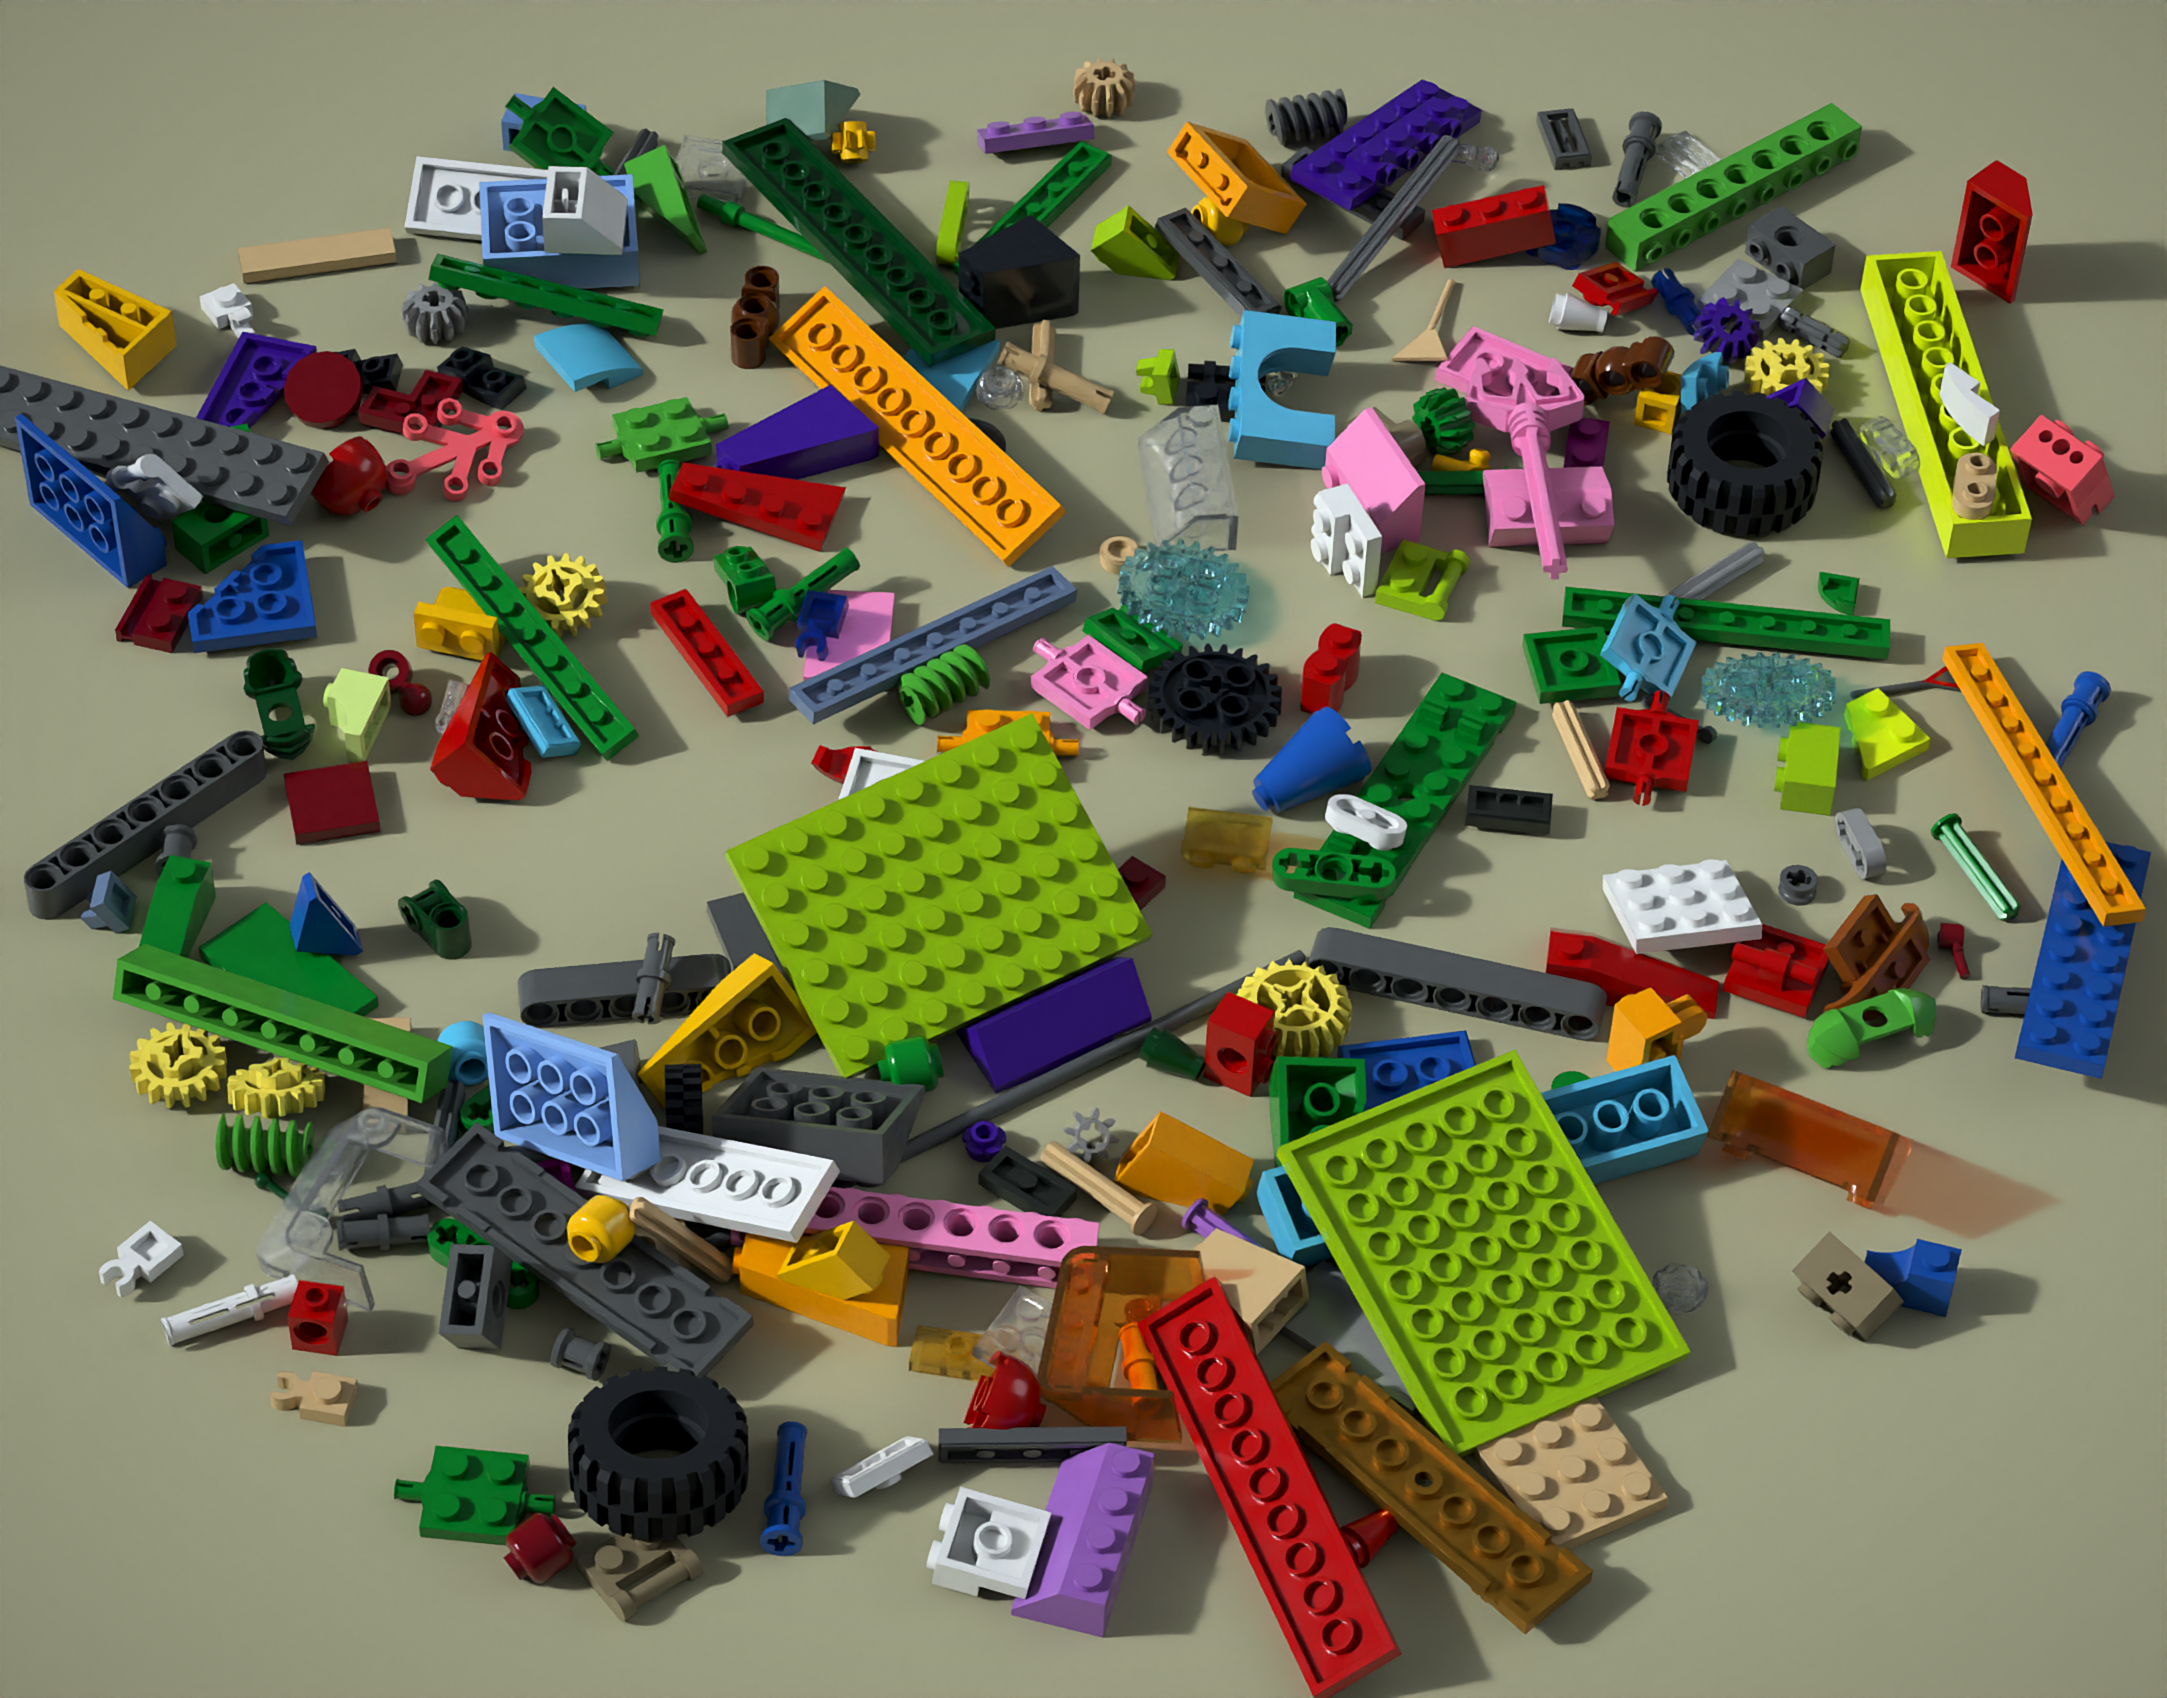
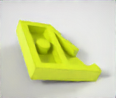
[1844,688,1931,781]

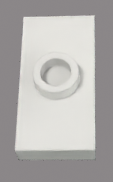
[831,1436,934,1498]

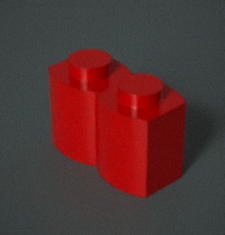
[1300,623,1362,714]

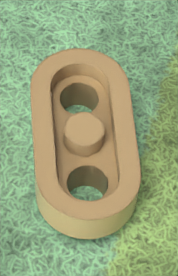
[1952,453,1997,520]

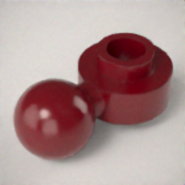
[368,650,432,716]

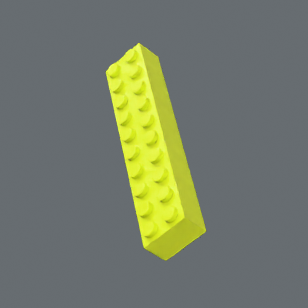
[1860,251,2032,558]

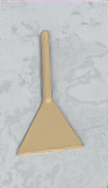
[1392,279,1455,361]

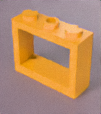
[1167,122,1307,234]

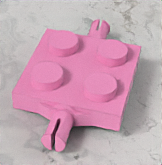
[1031,635,1148,730]

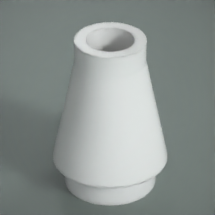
[1549,292,1608,333]

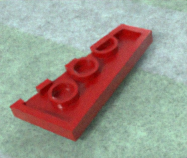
[668,462,846,552]

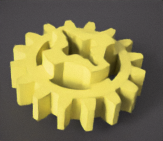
[1744,338,1829,396]
[518,553,607,638]
[129,1022,227,1108]
[227,1058,325,1119]

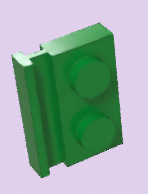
[1082,602,1183,673]

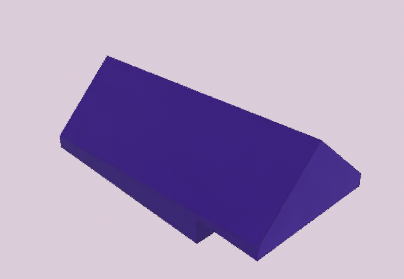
[956,957,1152,1093]

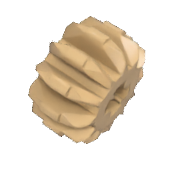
[1073,58,1135,118]

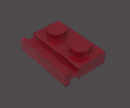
[115,574,203,653]

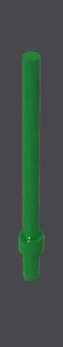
[697,194,830,264]

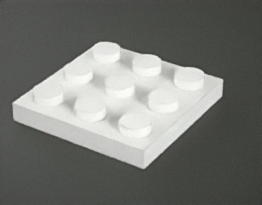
[1603,859,1762,954]

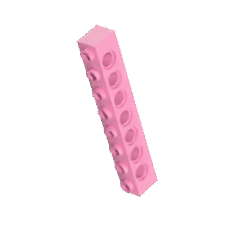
[731,1187,1100,1293]

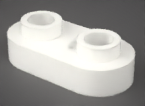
[1325,794,1407,851]

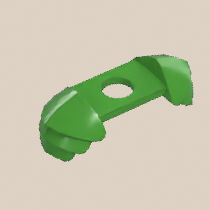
[1806,988,1936,1068]

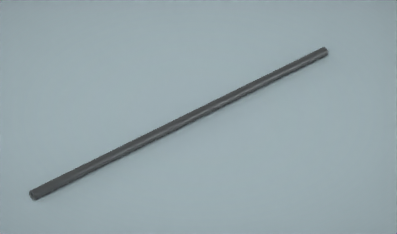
[704,950,1306,1251]

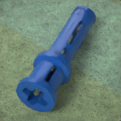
[2045,671,2111,769]
[760,1421,807,1556]

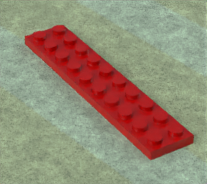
[1137,1276,1402,1698]

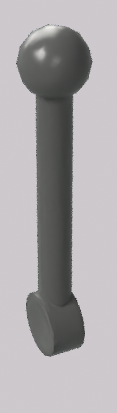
[1642,694,1717,744]

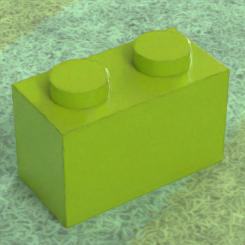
[1774,721,1841,816]

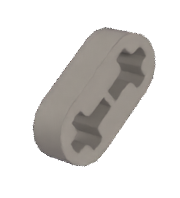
[1835,808,1887,879]

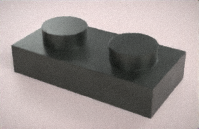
[978,1145,1077,1217]

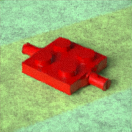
[1604,691,1699,806]

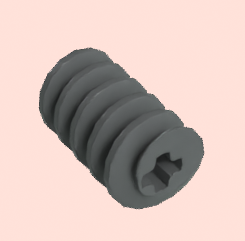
[1265,88,1347,145]

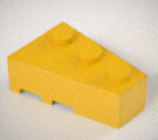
[54,269,177,391]

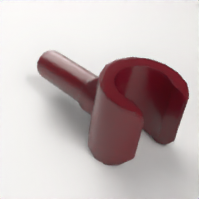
[1937,923,1971,980]

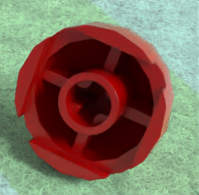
[310,436,387,515]
[964,1350,1046,1430]

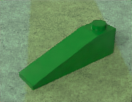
[1268,1056,1367,1168]

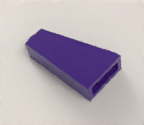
[715,384,879,480]

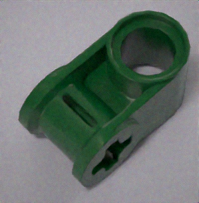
[398,879,472,959]

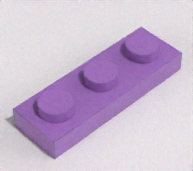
[977,112,1095,154]

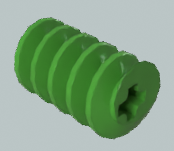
[898,644,990,725]
[215,1113,315,1178]

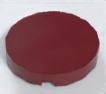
[284,351,364,429]

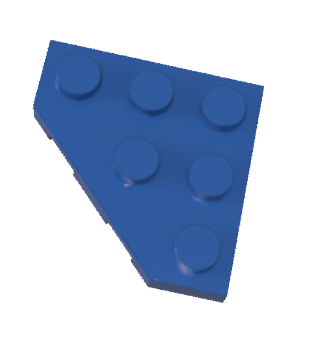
[188,540,317,653]

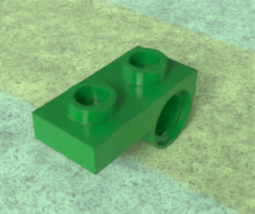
[713,546,776,614]

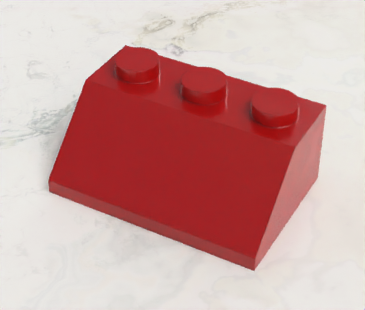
[1951,160,2033,304]
[1432,185,1556,268]

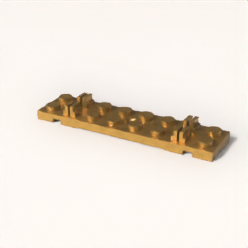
[1270,1341,1593,1634]

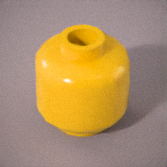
[1191,196,1249,246]
[567,1195,635,1263]

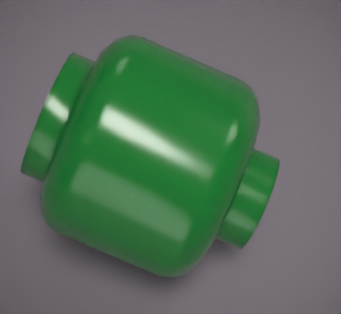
[877,1036,944,1092]

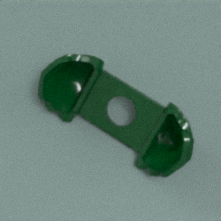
[243,648,315,760]

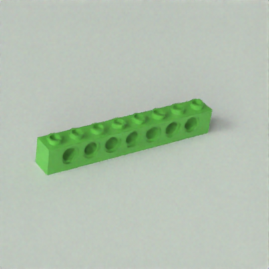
[1605,103,1862,272]

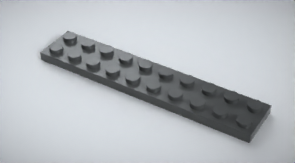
[0,365,329,526]

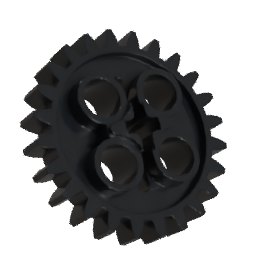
[1148,643,1282,754]

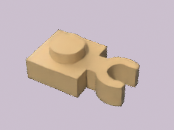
[270,1371,358,1427]

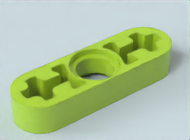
[936,180,970,266]

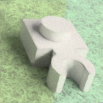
[99,1221,184,1298]

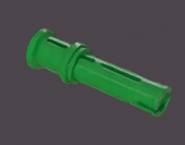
[656,459,694,563]
[746,547,860,641]

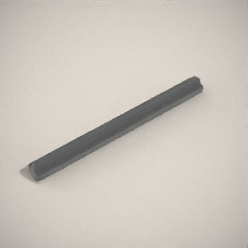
[1327,135,1460,301]

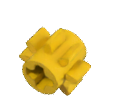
[831,121,876,163]

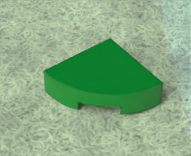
[1818,572,1860,615]

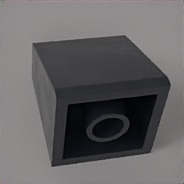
[958,215,1080,329]

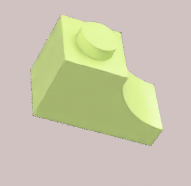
[323,668,391,763]

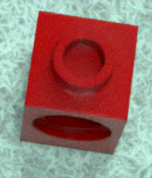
[287,1280,348,1356]

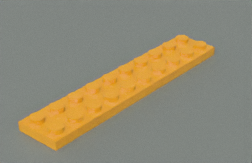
[769,286,1067,568]

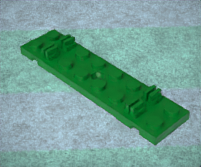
[1293,672,1516,929]

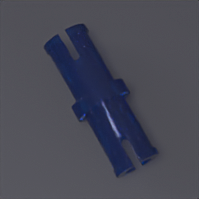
[1651,268,1702,336]

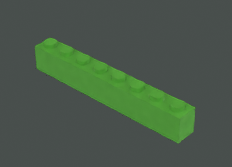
[113,944,453,1103]

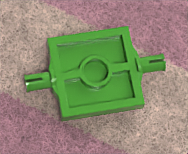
[595,397,729,473]

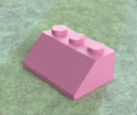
[1322,407,1425,553]
[1483,466,1615,547]

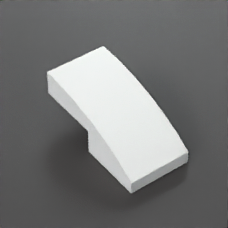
[1940,362,2000,446]

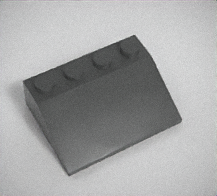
[712,1067,925,1188]

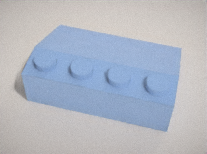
[479,174,640,289]
[482,1012,661,1181]

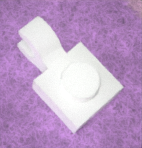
[199,283,255,339]

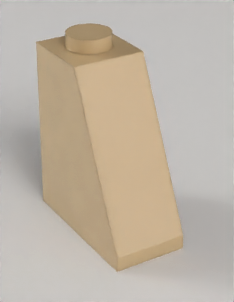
[1190,1228,1309,1355]

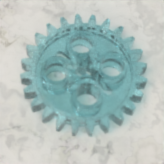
[1117,539,1250,640]
[1701,652,1836,728]

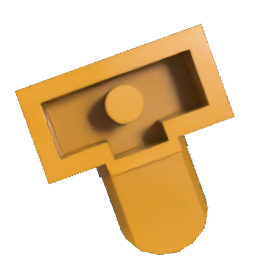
[1606,987,1708,1071]

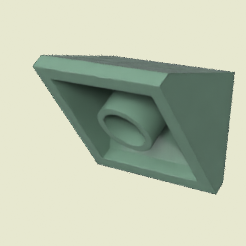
[766,80,861,141]

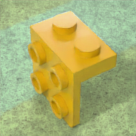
[413,587,506,660]

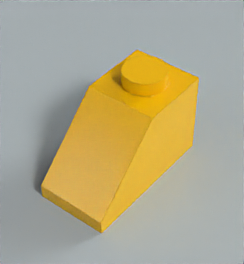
[777,1220,890,1300]

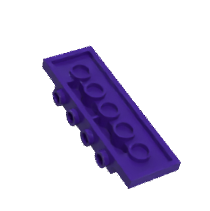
[1290,79,1482,211]

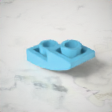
[1681,352,1729,414]

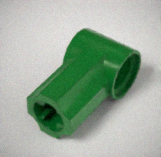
[1283,277,1353,347]

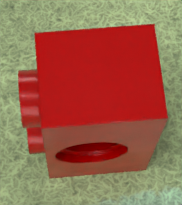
[1204,992,1278,1097]

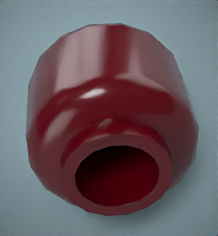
[503,1513,577,1584]

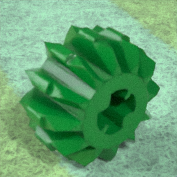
[1412,387,1476,456]

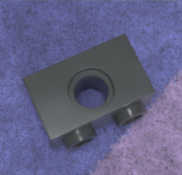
[1745,206,1836,290]
[438,1244,513,1350]

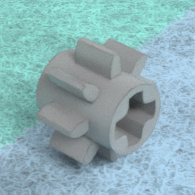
[1062,1107,1119,1163]

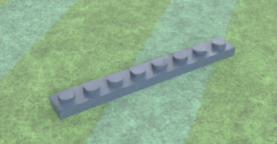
[789,566,1077,724]

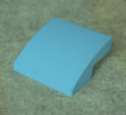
[534,323,643,392]

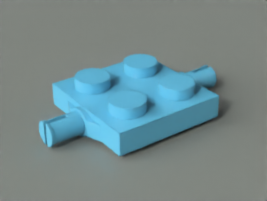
[1600,593,1697,703]

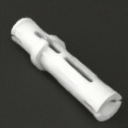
[161,1274,298,1346]

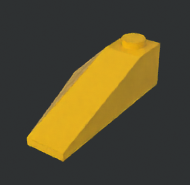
[637,953,817,1109]

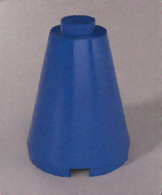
[1252,706,1372,814]

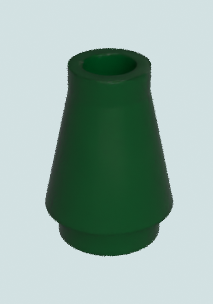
[1138,1027,1205,1082]

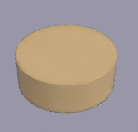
[1100,536,1140,574]

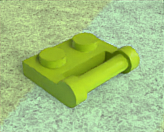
[1375,539,1471,621]

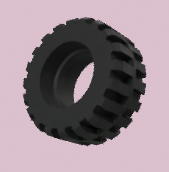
[1667,391,1824,538]
[568,1367,749,1541]

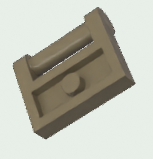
[576,1533,704,1622]

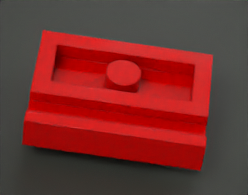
[1572,261,1658,316]

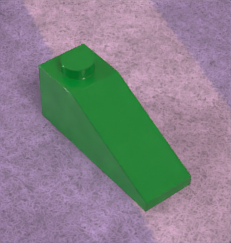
[139,855,216,958]

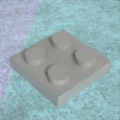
[1697,259,1803,342]

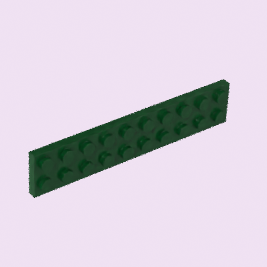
[722,118,996,367]

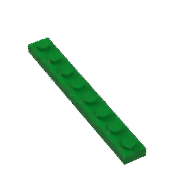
[425,515,639,761]
[1562,586,1890,660]

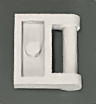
[106,454,204,522]

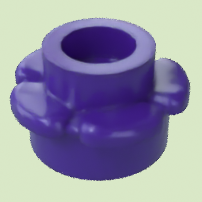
[962,1121,1006,1162]

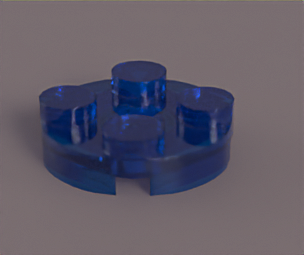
[1525,203,1601,270]

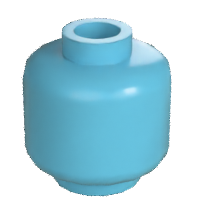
[437,1021,489,1086]

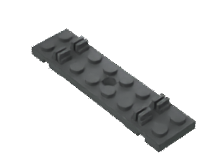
[416,1122,754,1378]

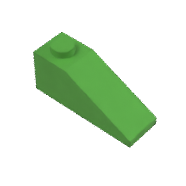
[624,145,708,255]

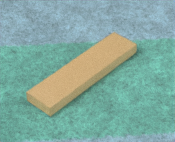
[238,227,397,283]

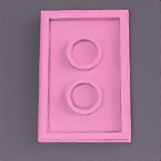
[1435,326,1573,397]
[803,590,895,681]

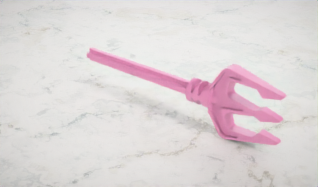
[1466,358,1584,580]

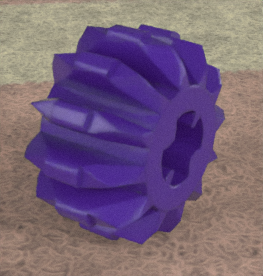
[1693,297,1760,365]

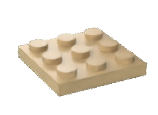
[1474,1397,1668,1550]

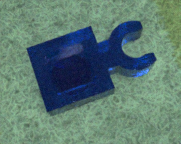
[795,590,849,661]

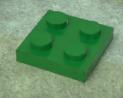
[1522,626,1621,704]

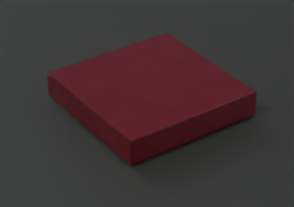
[283,761,381,845]

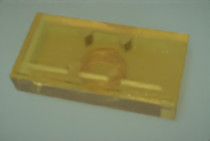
[909,1325,1008,1381]

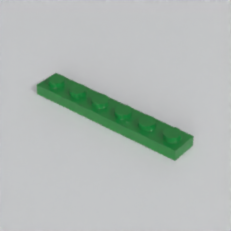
[428,253,664,337]

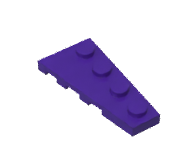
[196,332,317,429]

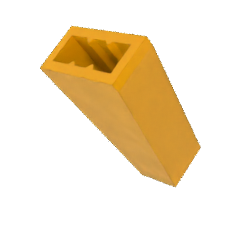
[732,1233,909,1347]

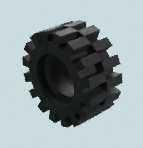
[665,1064,703,1135]

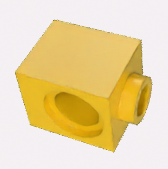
[1634,371,1682,435]

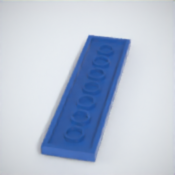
[2014,841,2151,1079]

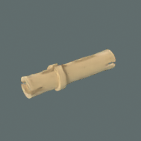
[997,341,1114,414]

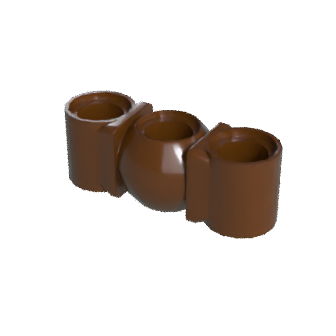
[730,266,780,369]
[1570,336,1675,405]

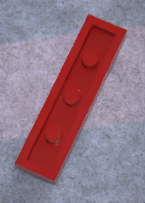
[650,589,764,717]

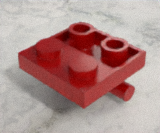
[1723,924,1830,1018]

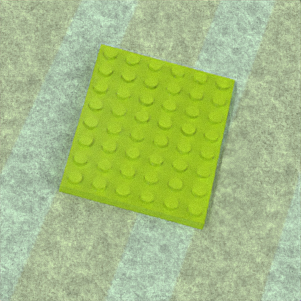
[725,713,1153,1078]
[1276,1049,1691,1458]

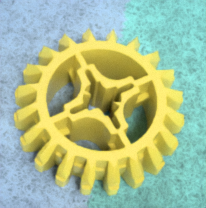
[1236,959,1352,1058]

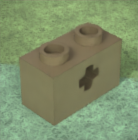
[1792,1231,1904,1341]

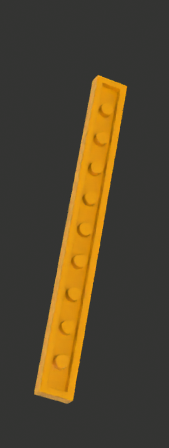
[1942,642,2146,927]

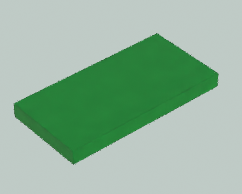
[198,902,379,1017]

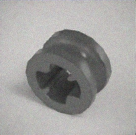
[1778,865,1818,906]

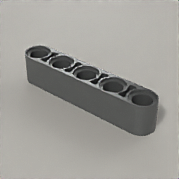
[517,954,731,1028]

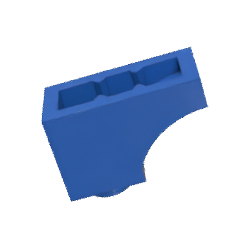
[1865,1239,1962,1317]

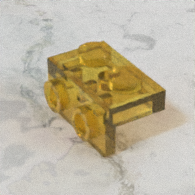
[1181,807,1273,874]

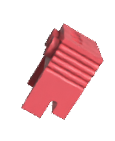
[2010,415,2115,526]

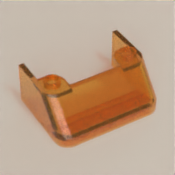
[1707,1070,1914,1210]
[1037,1246,1206,1444]

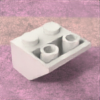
[542,166,628,255]

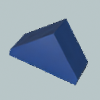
[289,872,363,956]

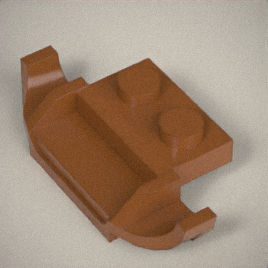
[1823,894,1931,1021]

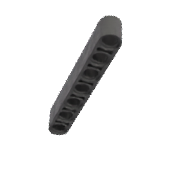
[24,730,267,920]
[1308,927,1607,1040]

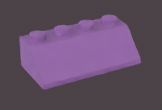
[1011,1443,1155,1638]

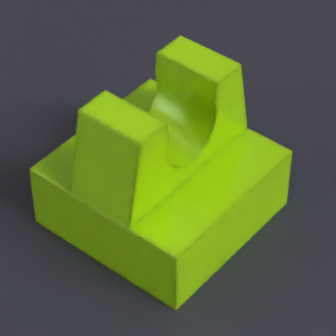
[1136,349,1181,404]

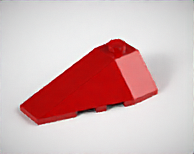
[430,651,532,801]
[1545,928,1719,1019]

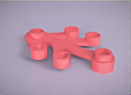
[385,398,524,502]

